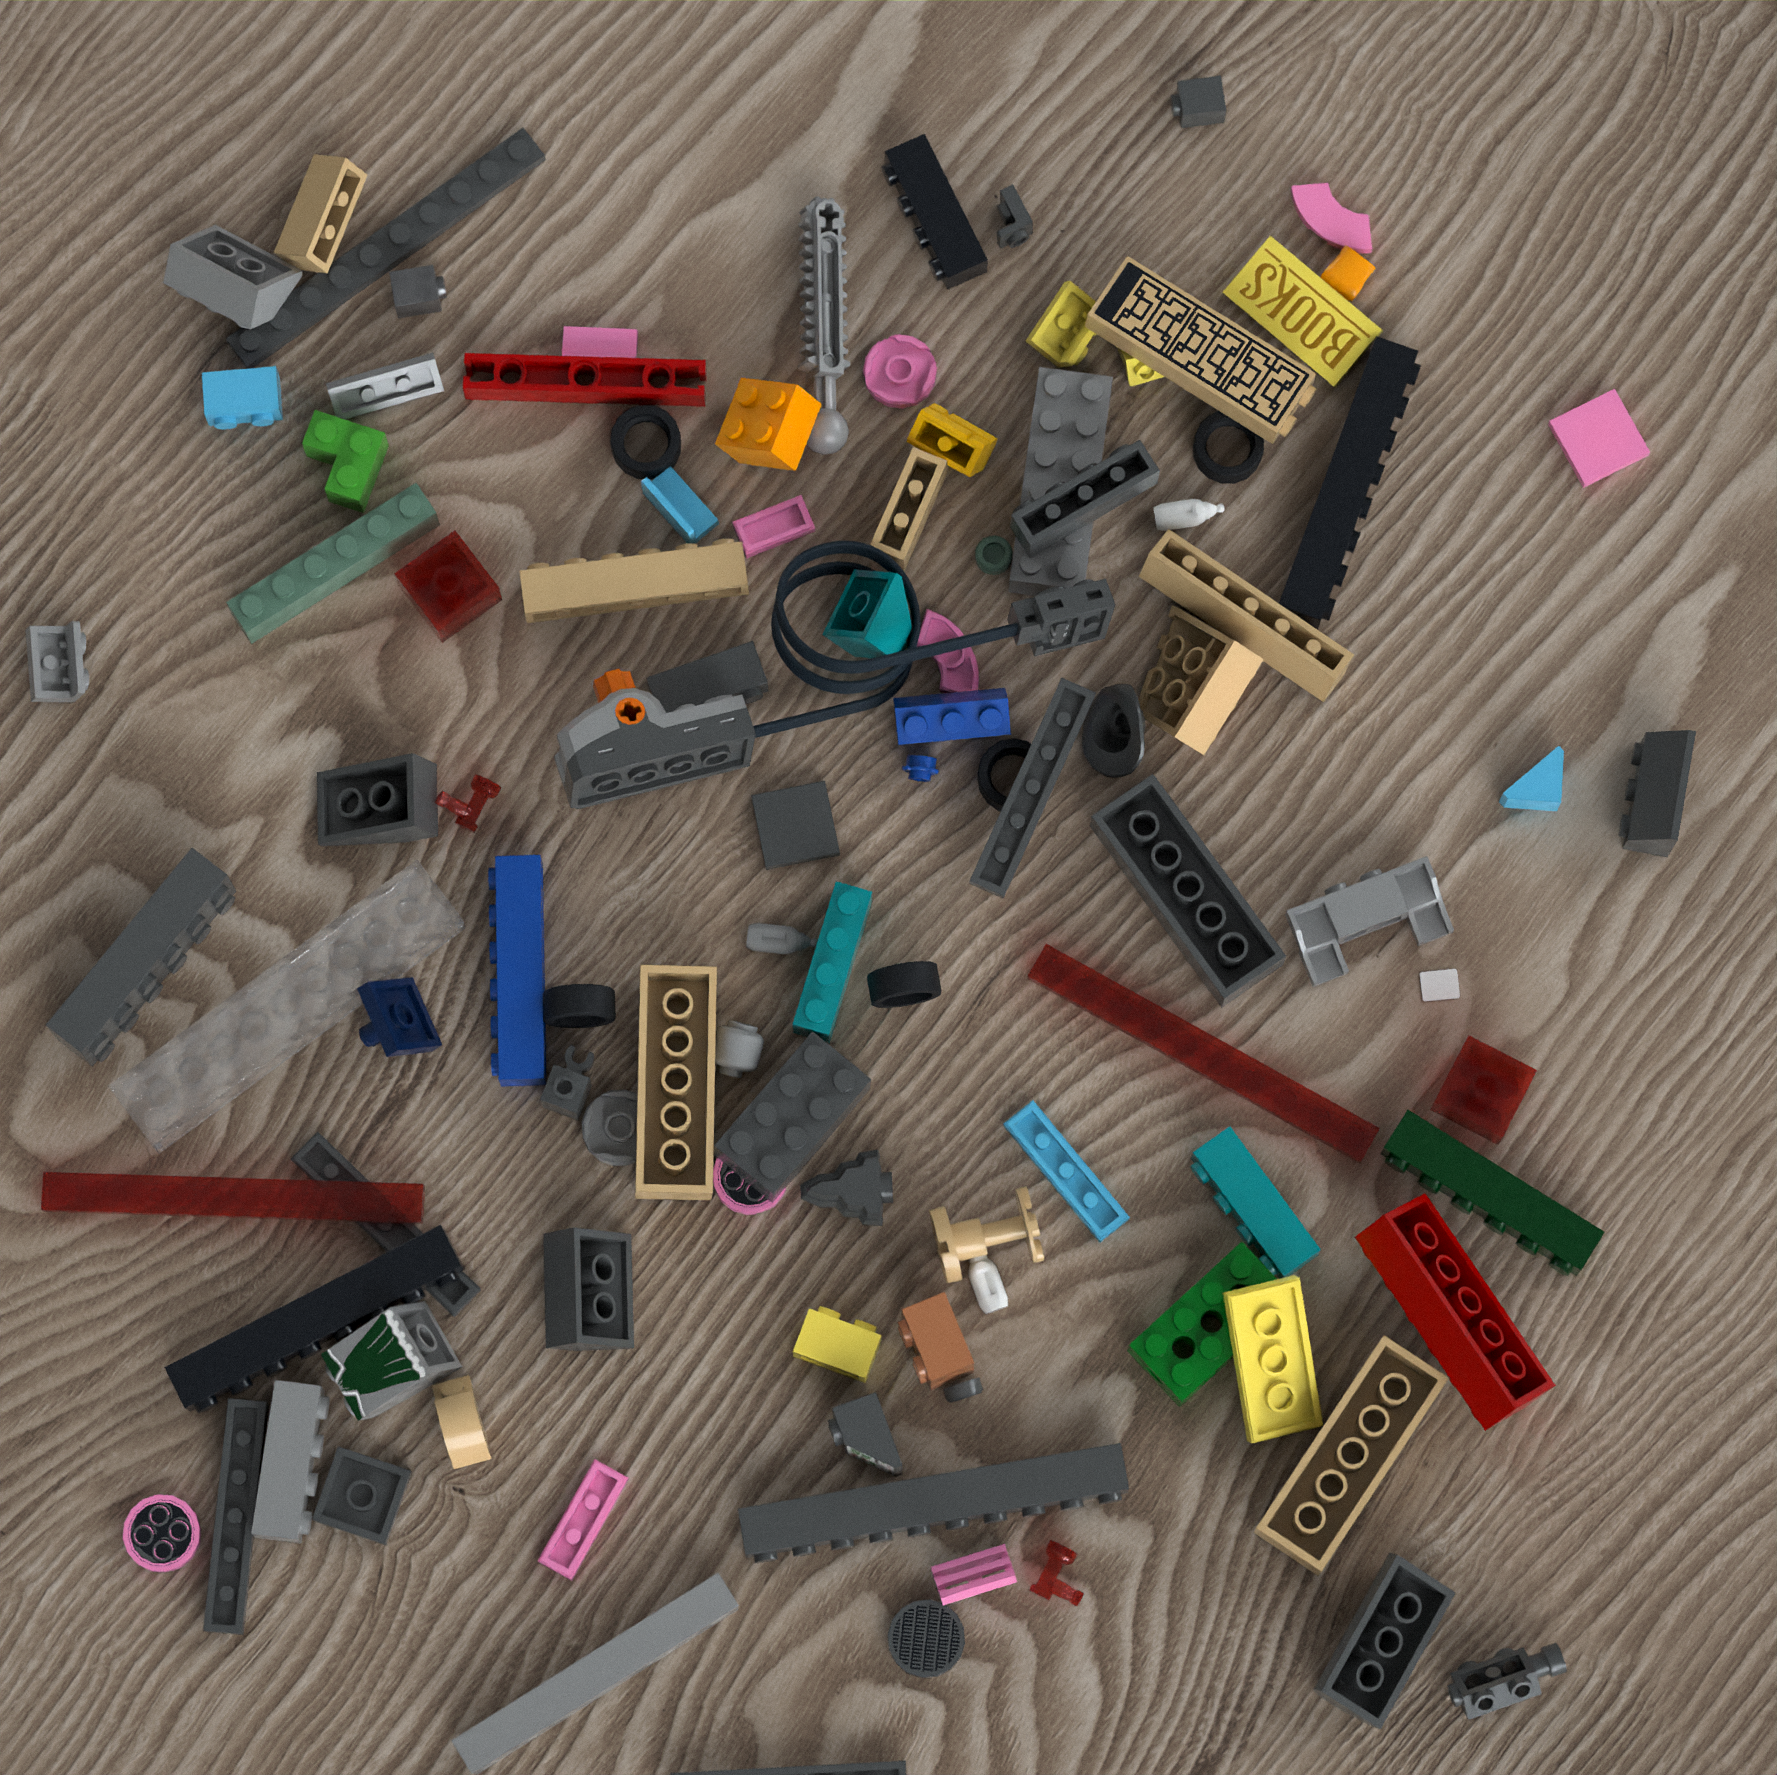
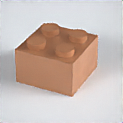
[897,1292,974,1391]

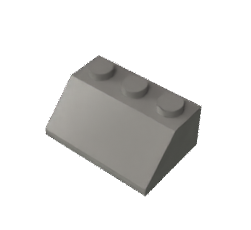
[163,225,302,329]

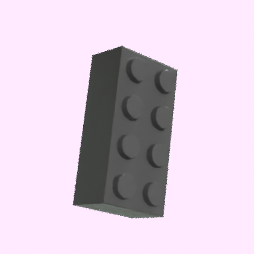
[714,1031,871,1203]

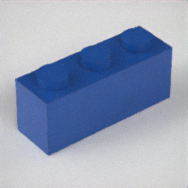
[893,688,1011,745]

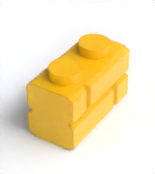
[906,403,998,478]

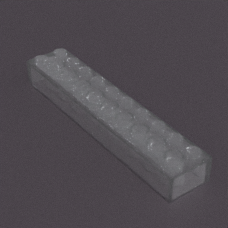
[108,860,466,1154]

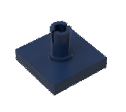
[357,977,442,1057]

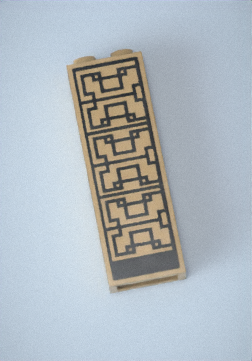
[1085,256,1317,444]

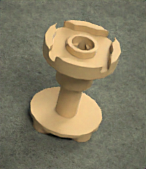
[929,1186,1044,1284]

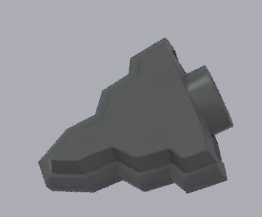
[800,1150,893,1226]

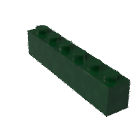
[1381,1110,1605,1276]

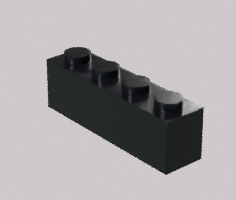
[881,133,988,290]

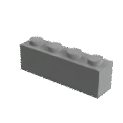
[251,1380,330,1544]

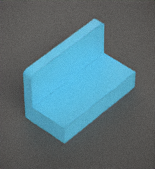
[641,466,719,544]

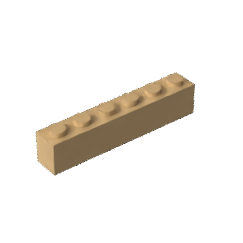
[1139,529,1354,702]
[519,538,749,623]

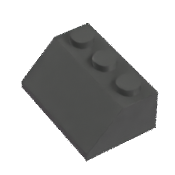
[1618,730,1696,857]
[543,1227,634,1351]

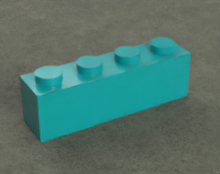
[792,881,873,1044]
[1190,1126,1321,1279]

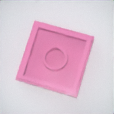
[1548,389,1650,488]

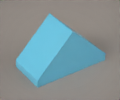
[1499,746,1564,811]

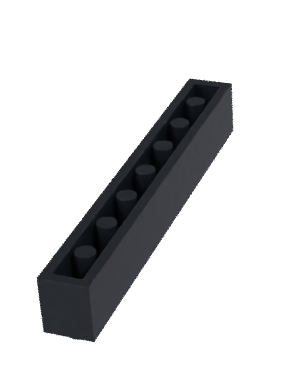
[1279,336,1421,630]
[164,1225,465,1413]

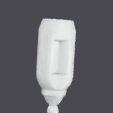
[1153,499,1225,531]
[968,1255,1008,1314]

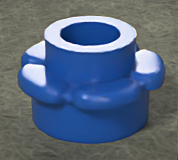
[902,755,939,782]

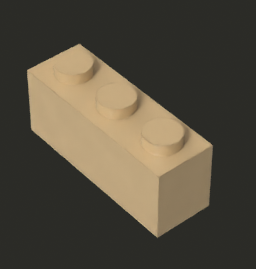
[274,154,367,273]
[870,447,947,571]

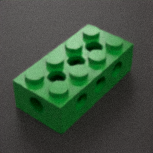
[1127,1241,1277,1408]

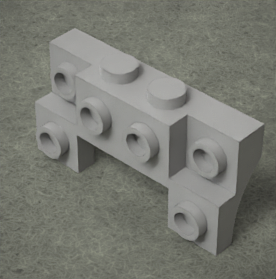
[1285,856,1454,987]

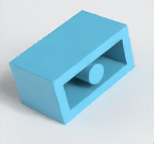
[202,366,283,430]

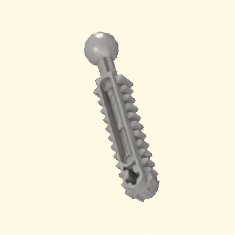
[798,196,850,455]

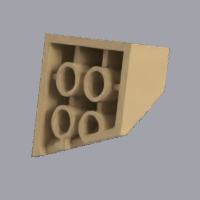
[1138,604,1264,755]

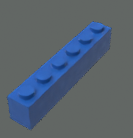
[488,855,547,1087]

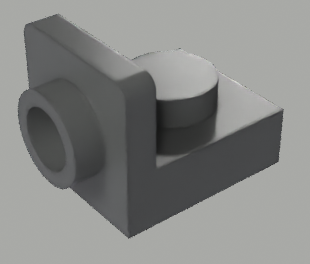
[997,184,1033,249]

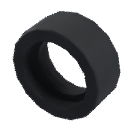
[610,405,681,480]
[1193,411,1264,484]
[977,738,1031,811]
[867,961,941,1008]
[543,984,616,1028]

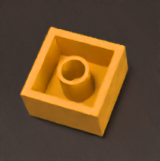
[715,377,822,471]

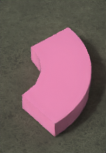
[1291,183,1372,254]
[917,609,979,693]

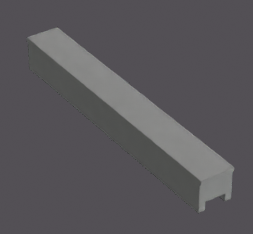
[451,1573,739,1775]

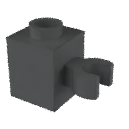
[540,1045,595,1121]

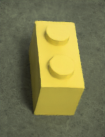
[793,1306,882,1383]

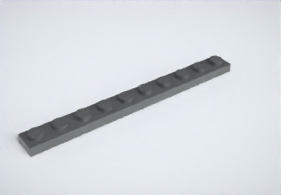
[226,128,546,369]

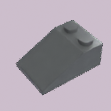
[317,753,438,846]

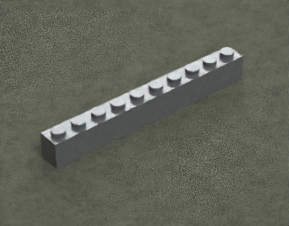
[738,1443,1129,1563]

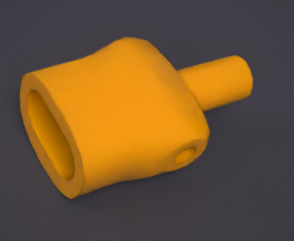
[1320,245,1376,302]

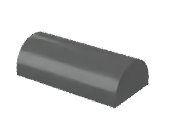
[1313,1553,1456,1729]

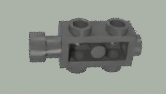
[1447,1643,1567,1720]

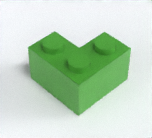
[302,410,389,513]

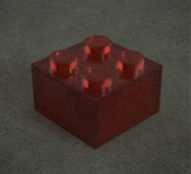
[394,530,502,643]
[1430,1035,1537,1145]

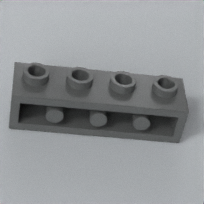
[1010,440,1160,558]

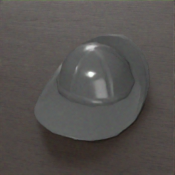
[1082,683,1146,778]

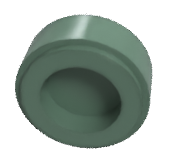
[975,536,1013,575]

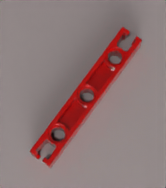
[463,353,707,407]

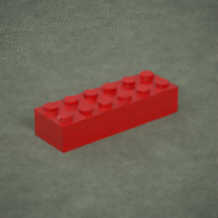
[1355,1193,1556,1431]

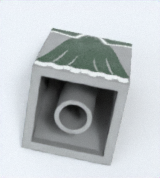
[321,1301,462,1421]

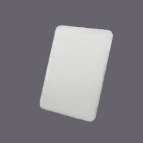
[1419,969,1460,1002]

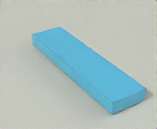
[1003,1100,1130,1243]

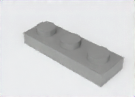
[326,353,444,419]

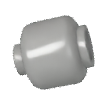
[715,1020,764,1078]

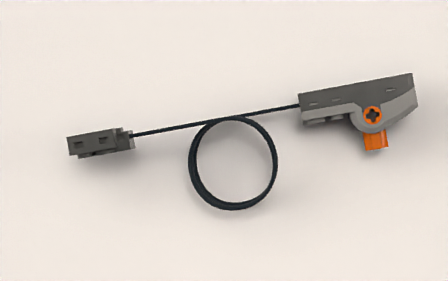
[554,540,1116,809]

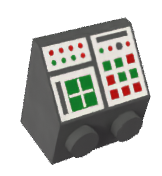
[828,1392,903,1477]

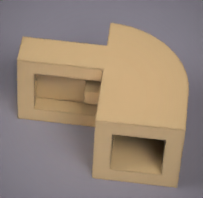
[432,1375,491,1469]

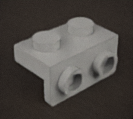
[25,621,89,702]

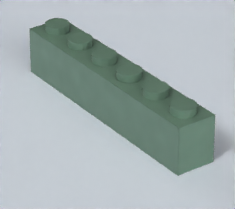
[226,483,440,644]

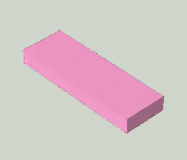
[538,1459,629,1581]

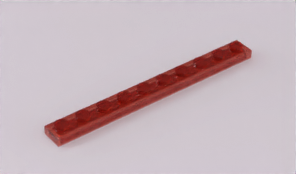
[1027,944,1380,1163]
[41,1172,425,1224]

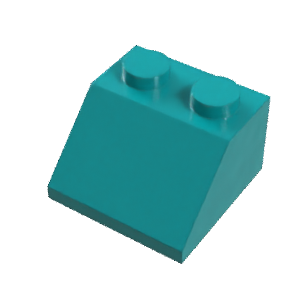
[822,569,912,658]

